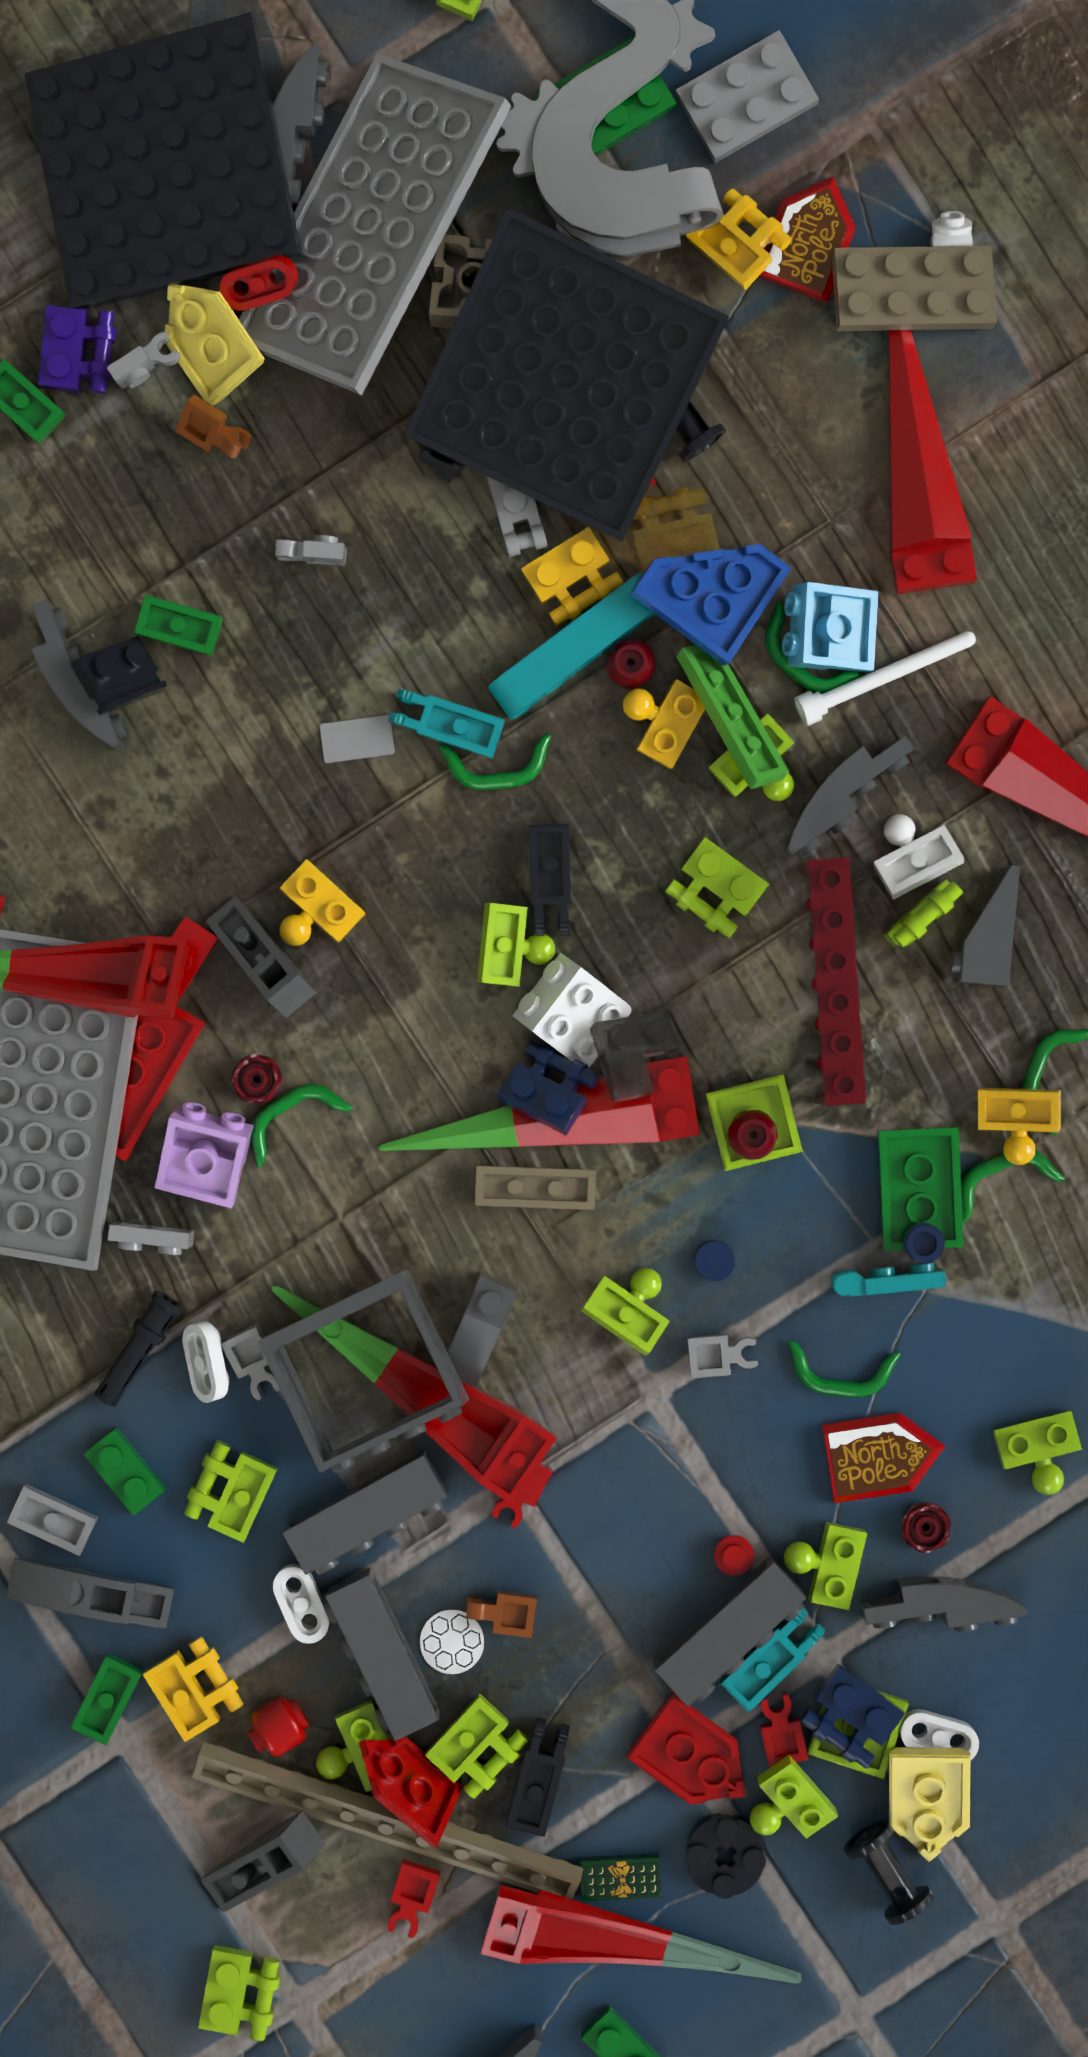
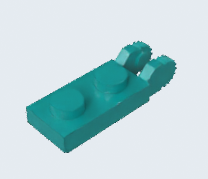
[388,689,505,759]
[831,1262,946,1297]
[720,1608,825,1712]

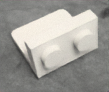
[512,953,631,1068]

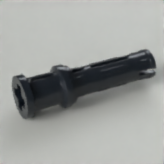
[94,1290,185,1407]

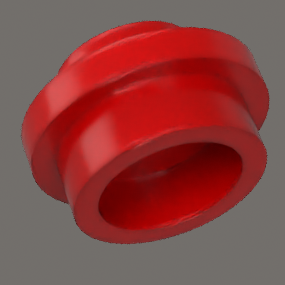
[714,1535,754,1576]

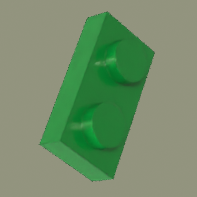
[0,359,66,445]
[134,595,224,657]
[84,1427,167,1516]
[71,1653,144,1745]
[581,2005,660,2057]

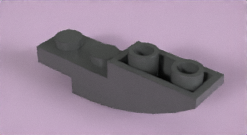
[273,46,328,207]
[31,599,128,751]
[784,736,915,858]
[6,1557,174,1629]
[859,1576,1028,1632]

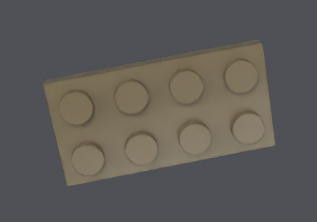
[831,246,997,331]

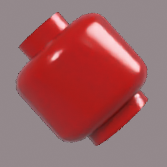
[247,1696,310,1757]

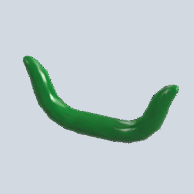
[765,601,862,693]
[439,734,551,790]
[1021,1029,1088,1136]
[251,1083,353,1168]
[961,1151,1065,1223]
[788,1340,900,1398]

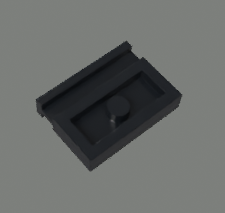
[71,635,167,716]

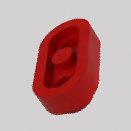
[219,254,298,311]

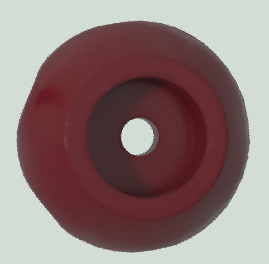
[606,638,655,689]
[231,1054,282,1104]
[727,1110,778,1160]
[901,1502,951,1553]

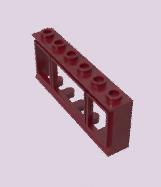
[799,857,866,1106]

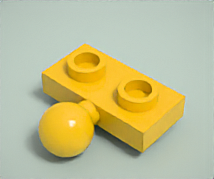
[623,679,705,769]
[279,859,365,946]
[978,1088,1061,1165]

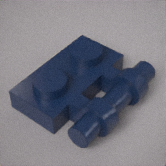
[497,1041,600,1135]
[800,1664,905,1768]

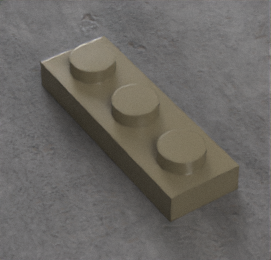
[475,1165,596,1210]

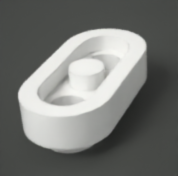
[182,1321,229,1403]
[273,1564,330,1644]
[899,1709,979,1760]

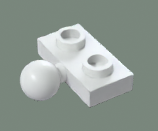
[874,814,964,900]

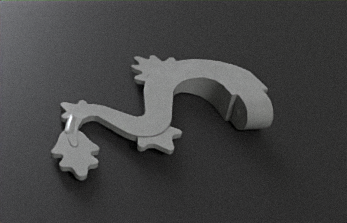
[496,0,724,257]

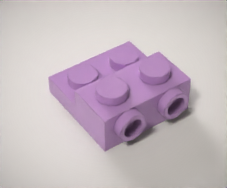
[155,1102,254,1208]

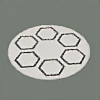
[420,1610,484,1674]

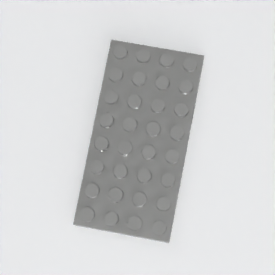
[239,53,511,395]
[0,929,138,1271]

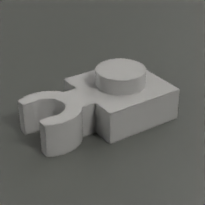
[275,535,347,566]
[221,1323,280,1400]
[687,1333,758,1379]

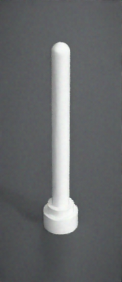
[794,631,976,726]

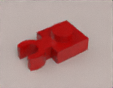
[492,1463,553,1528]
[760,1691,808,1768]
[388,1859,441,1938]

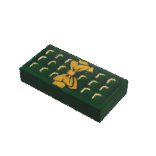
[579,1853,661,1901]

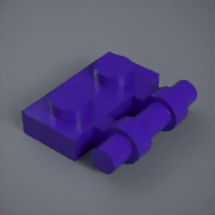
[38,305,117,394]

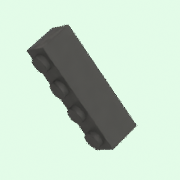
[282,1450,448,1575]
[654,1555,806,1707]
[323,1568,440,1741]

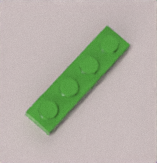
[676,645,789,789]

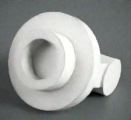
[930,211,973,247]

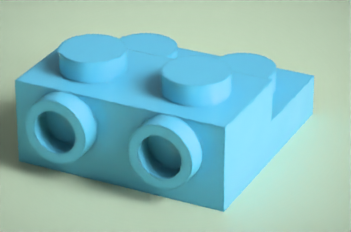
[782,582,878,673]

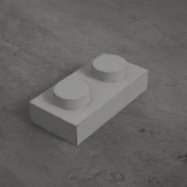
[108,1222,195,1255]
[7,1484,98,1556]

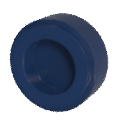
[902,1222,945,1264]
[694,1240,735,1281]

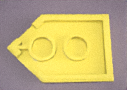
[165,284,265,406]
[889,1747,971,1862]

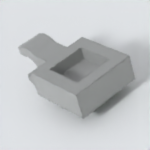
[107,332,182,389]

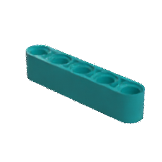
[487,571,655,720]

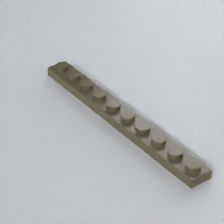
[192,1742,583,1899]

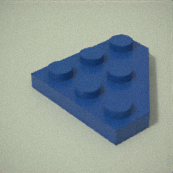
[629,544,791,666]

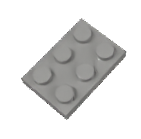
[675,30,819,164]

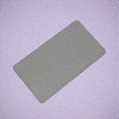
[320,715,395,763]

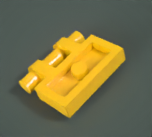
[686,188,792,291]
[521,527,624,627]
[143,1636,244,1742]

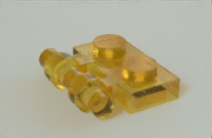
[632,487,720,571]

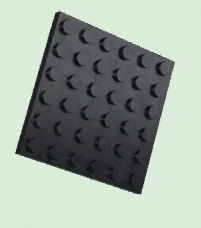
[25,12,301,310]
[404,207,729,542]

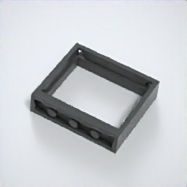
[257,1269,469,1474]

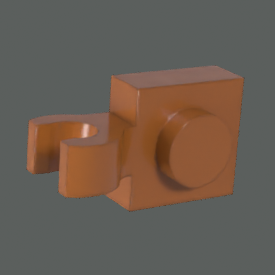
[175,394,252,459]
[465,1590,537,1638]

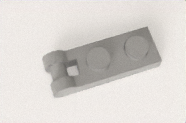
[487,476,548,557]

